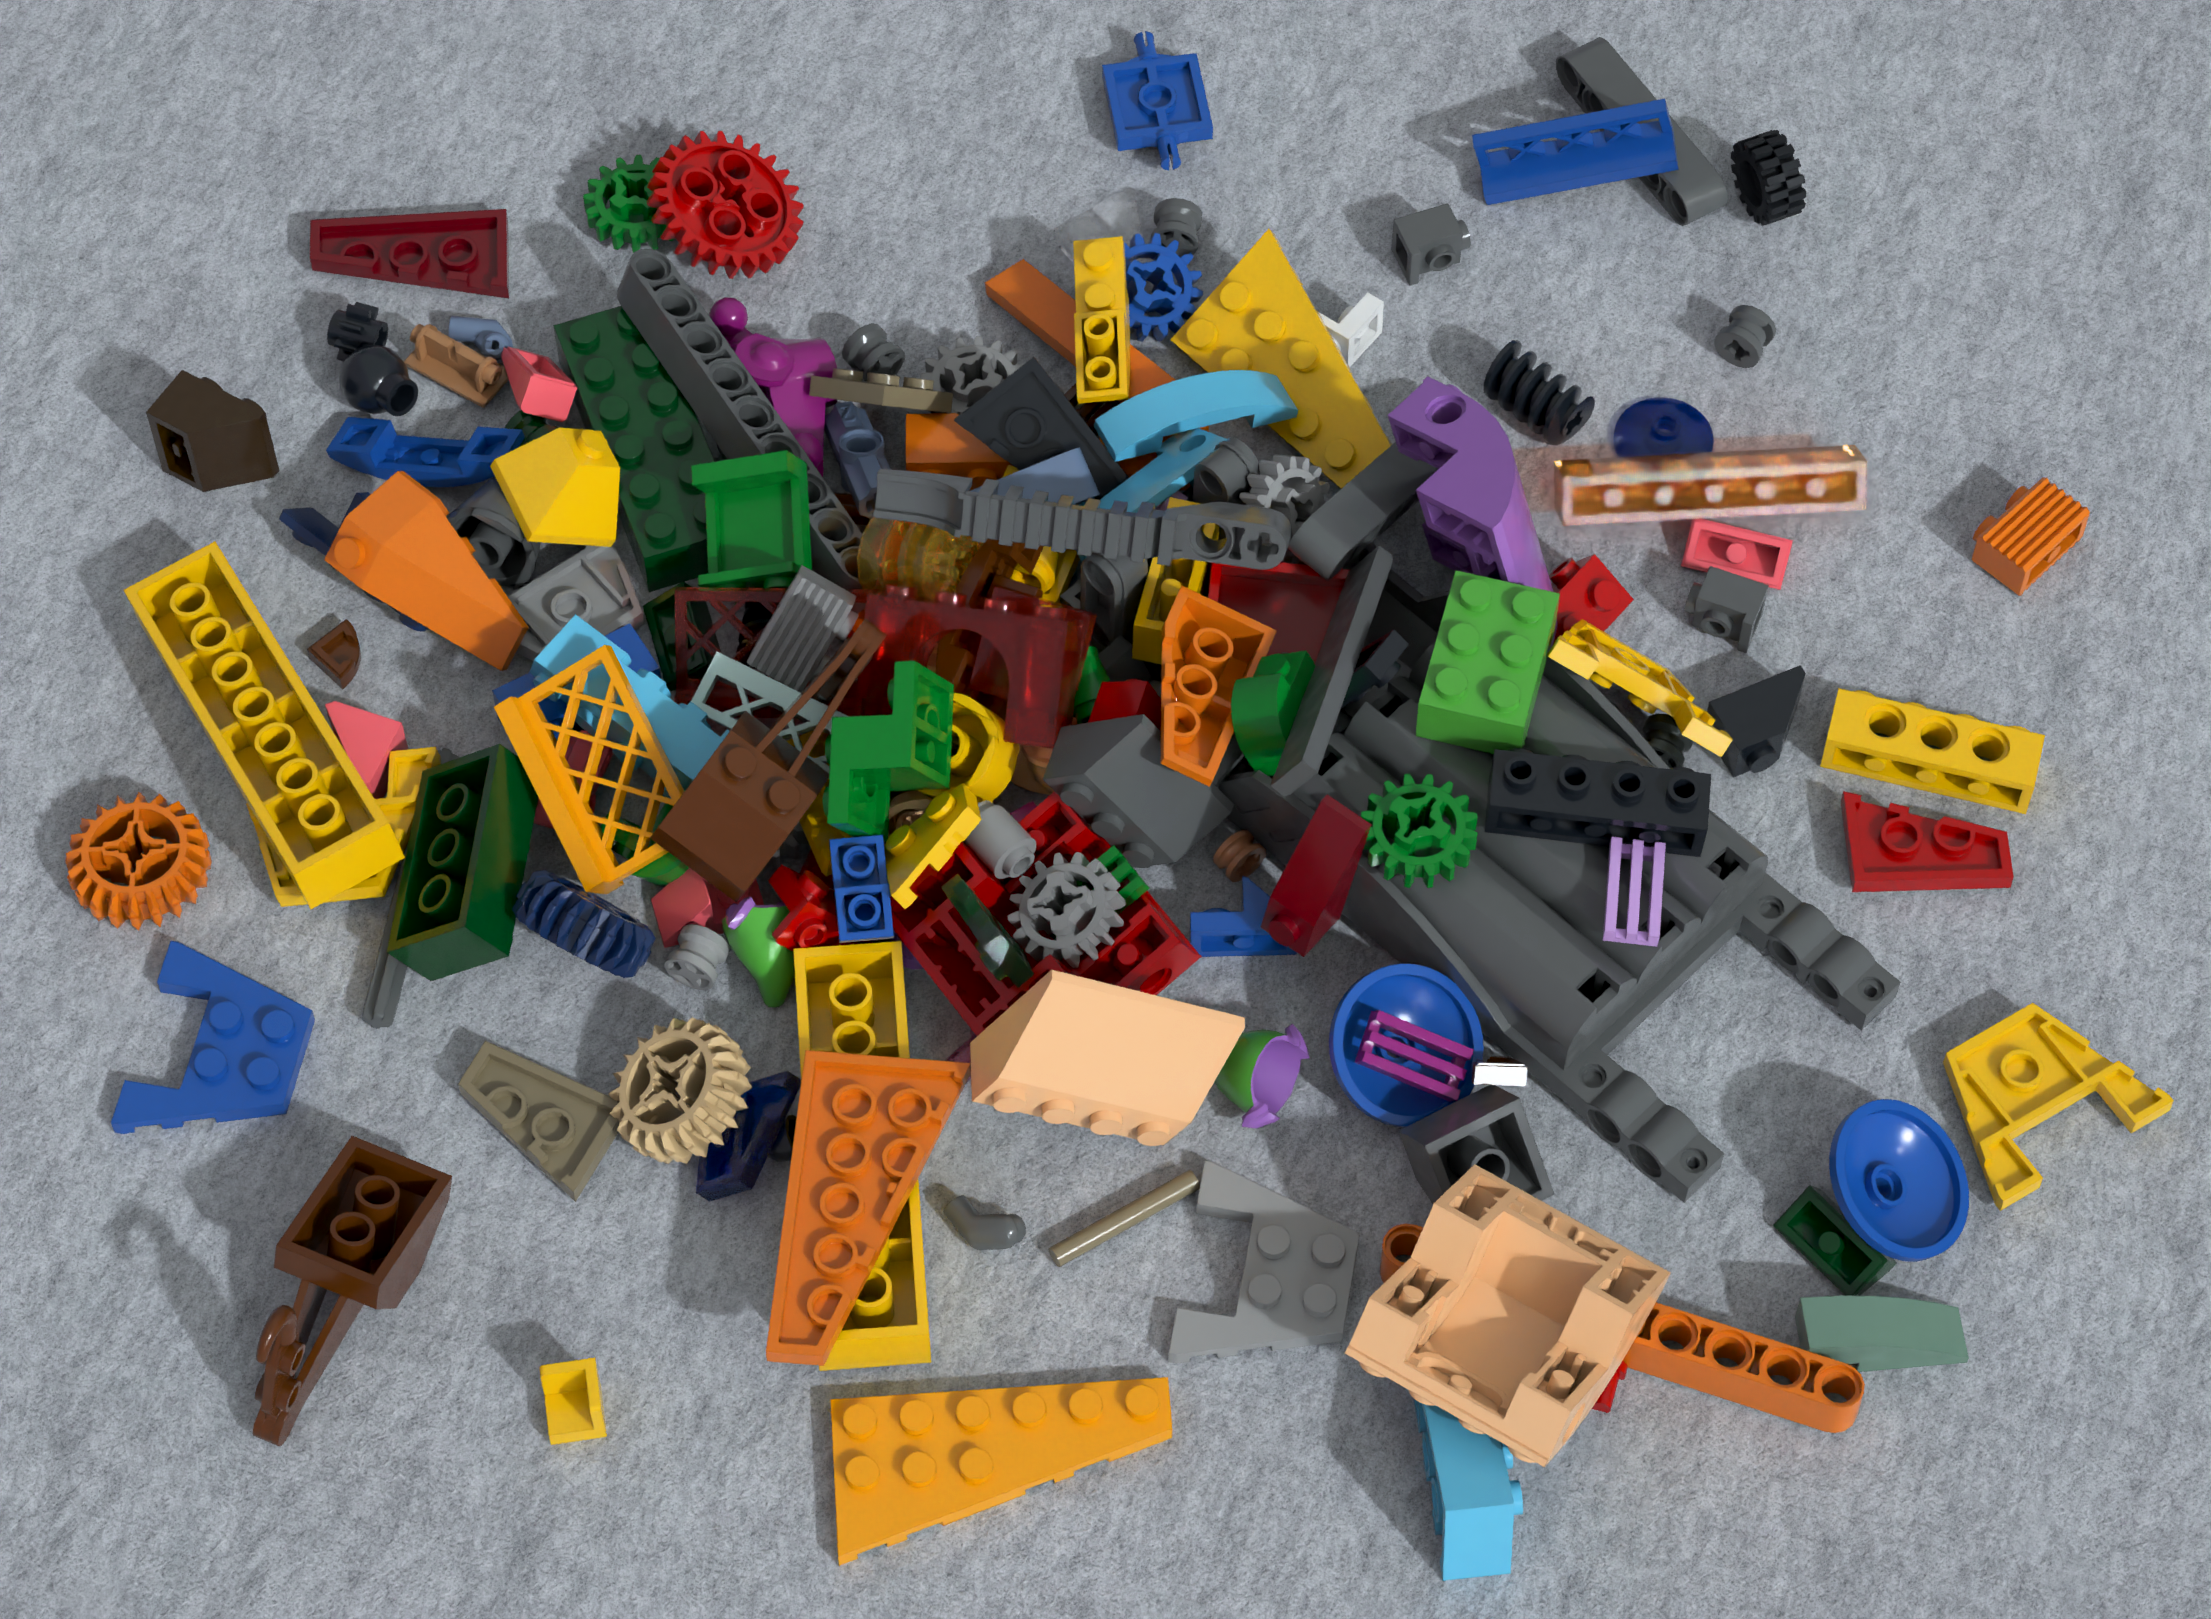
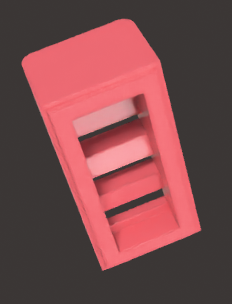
[501,346,577,422]

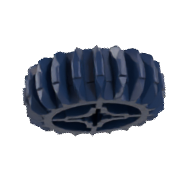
[512,870,656,978]

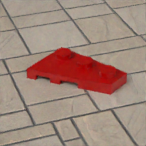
[1841,791,2014,892]

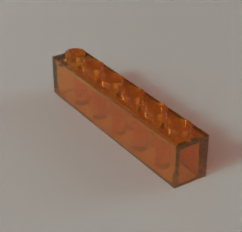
[1554,445,1867,526]

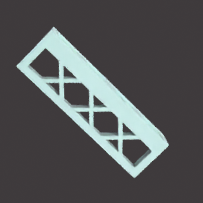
[691,652,849,773]

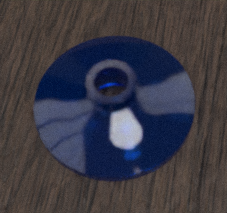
[1613,397,1714,482]

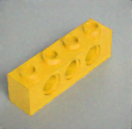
[1820,688,2045,814]

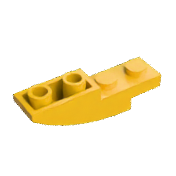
[1073,236,1130,404]

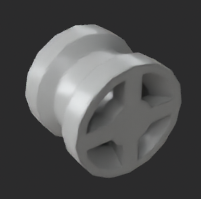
[664,924,731,990]

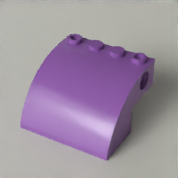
[1387,376,1557,646]

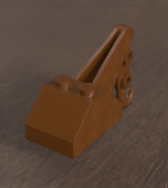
[650,619,887,902]
[252,1136,452,1447]

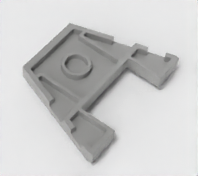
[508,542,644,661]
[1168,1161,1360,1364]

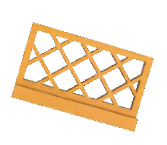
[494,645,684,894]

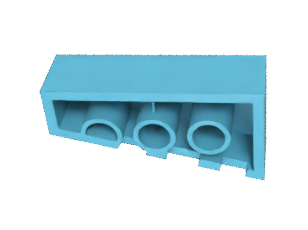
[529,614,729,798]
[1413,1398,1523,1581]

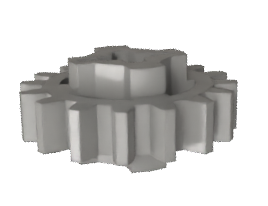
[920,336,1023,415]
[1239,454,1330,564]
[1008,852,1126,969]

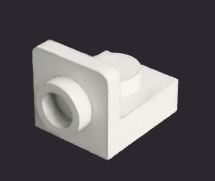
[1318,292,1384,368]

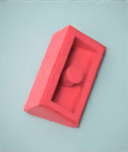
[1681,517,1793,590]

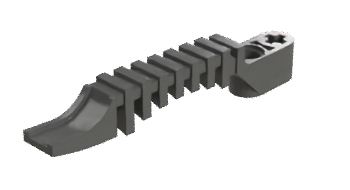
[873,469,1292,570]

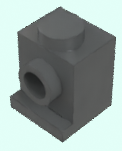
[1391,203,1471,286]
[1684,566,1769,653]

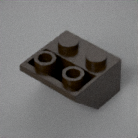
[146,370,280,492]

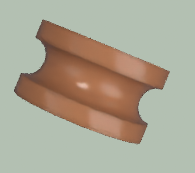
[1213,830,1266,882]

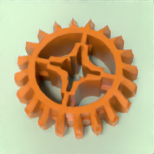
[65,792,212,931]

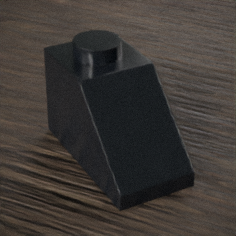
[1707,665,1806,778]

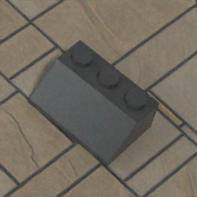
[1043,714,1234,868]

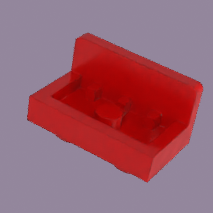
[1549,554,1634,645]
[768,864,877,952]

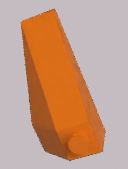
[324,471,529,671]
[1160,585,1277,787]

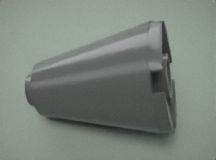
[447,477,541,590]

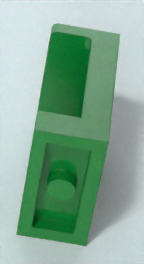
[691,450,812,602]

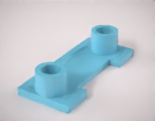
[1076,428,1227,561]

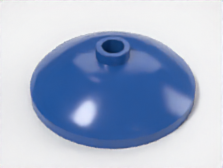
[1329,964,1484,1127]
[1829,1099,1969,1262]

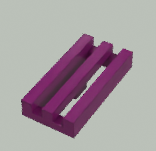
[1355,1010,1474,1102]

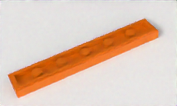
[985,259,1175,440]

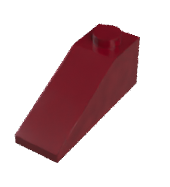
[1261,794,1372,957]

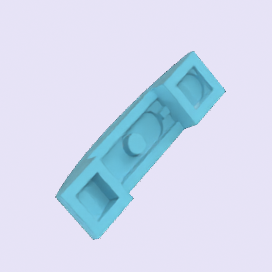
[1094,370,1298,462]

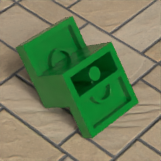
[822,661,954,844]

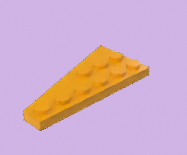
[831,1377,1172,1566]

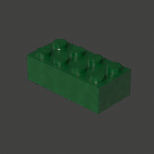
[387,743,538,981]

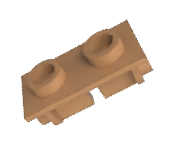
[404,324,509,408]

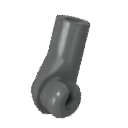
[943,1195,1026,1250]

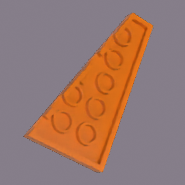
[766,1050,971,1366]

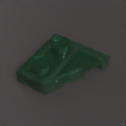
[941,873,1035,988]

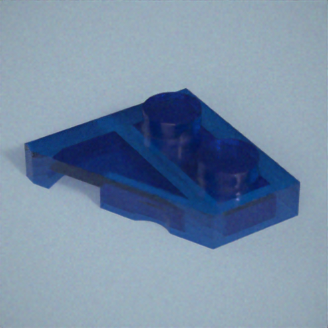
[696,1071,801,1202]

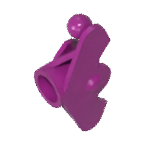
[709,297,837,477]

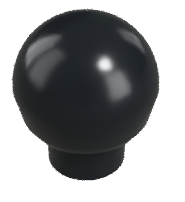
[339,345,418,416]

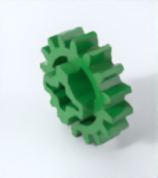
[583,155,675,253]
[1361,773,1478,888]

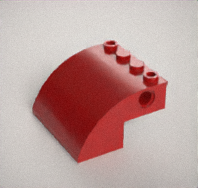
[890,791,1202,1036]

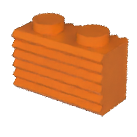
[1972,477,2090,596]

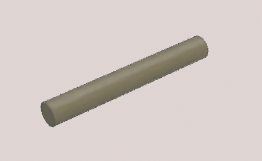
[1048,1170,1200,1267]

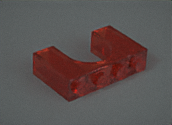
[854,584,1083,749]

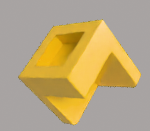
[539,1357,607,1445]

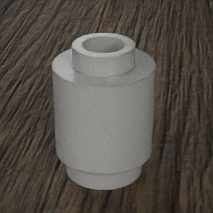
[963,800,1036,879]

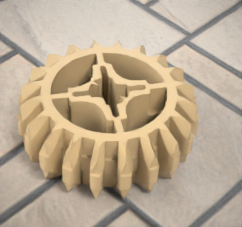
[608,1017,752,1164]

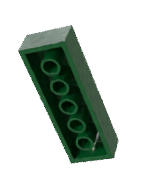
[553,306,715,592]

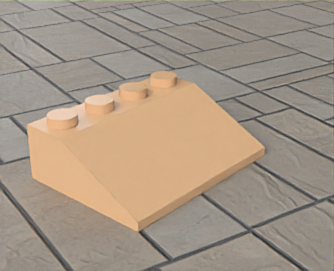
[970,970,1245,1146]

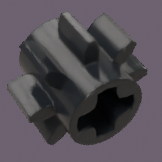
[327,302,388,362]

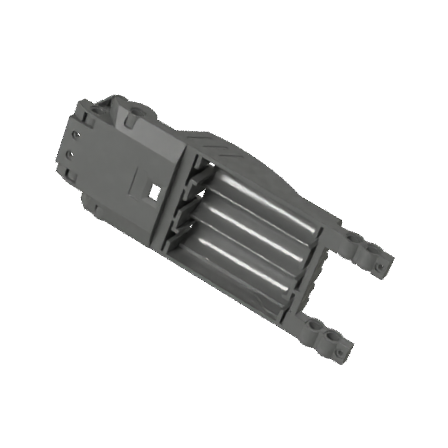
[1060,437,1901,1203]

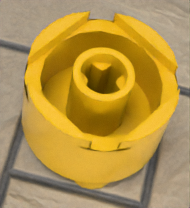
[918,693,1020,803]

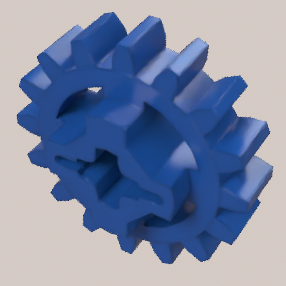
[1124,233,1203,342]

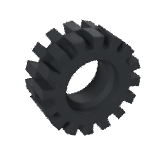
[1731,130,1806,226]

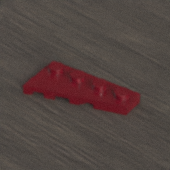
[310,209,509,299]

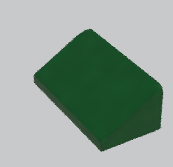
[643,581,721,691]
[1773,1185,1897,1296]

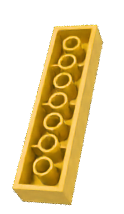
[123,541,405,909]
[793,941,931,1371]

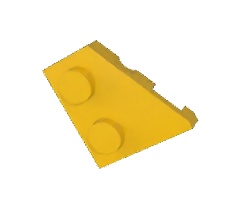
[884,783,982,909]

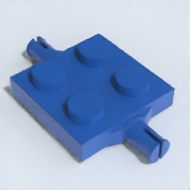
[1102,31,1213,170]

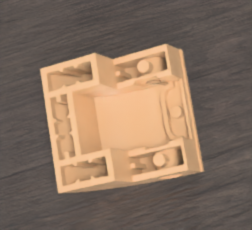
[1345,1164,1671,1467]

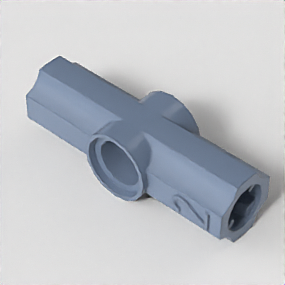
[824,401,891,523]

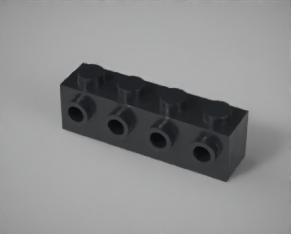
[1484,748,1711,857]

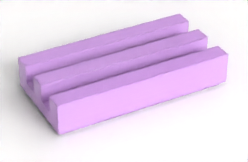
[1603,837,1666,947]

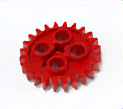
[647,131,804,279]

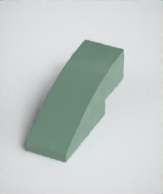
[1795,1295,1969,1372]

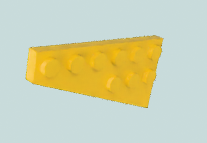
[1170,229,1392,489]

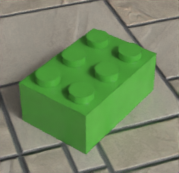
[1416,570,1560,754]

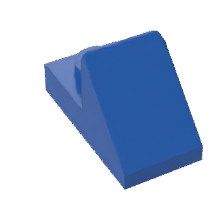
[1189,876,1297,957]

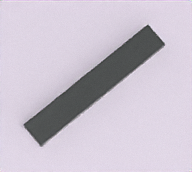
[1270,546,1393,797]

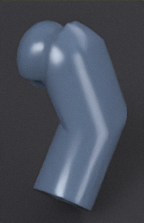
[449,316,513,363]

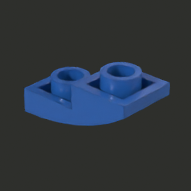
[829,835,894,943]

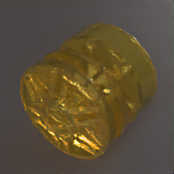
[857,517,983,619]

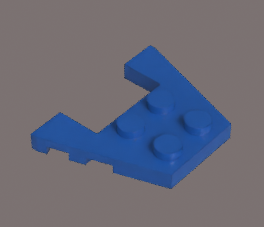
[111,941,315,1134]

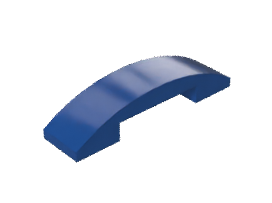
[326,417,525,487]

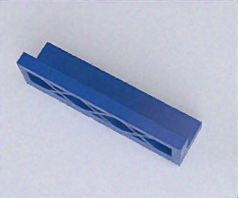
[1472,99,1679,205]

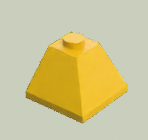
[490,427,620,547]

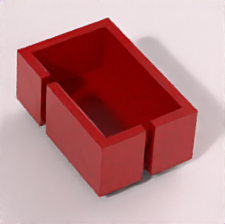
[1208,562,1350,663]

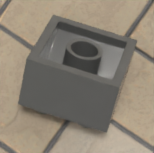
[1398,1085,1554,1204]

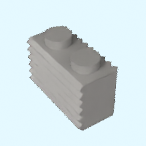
[747,565,859,693]

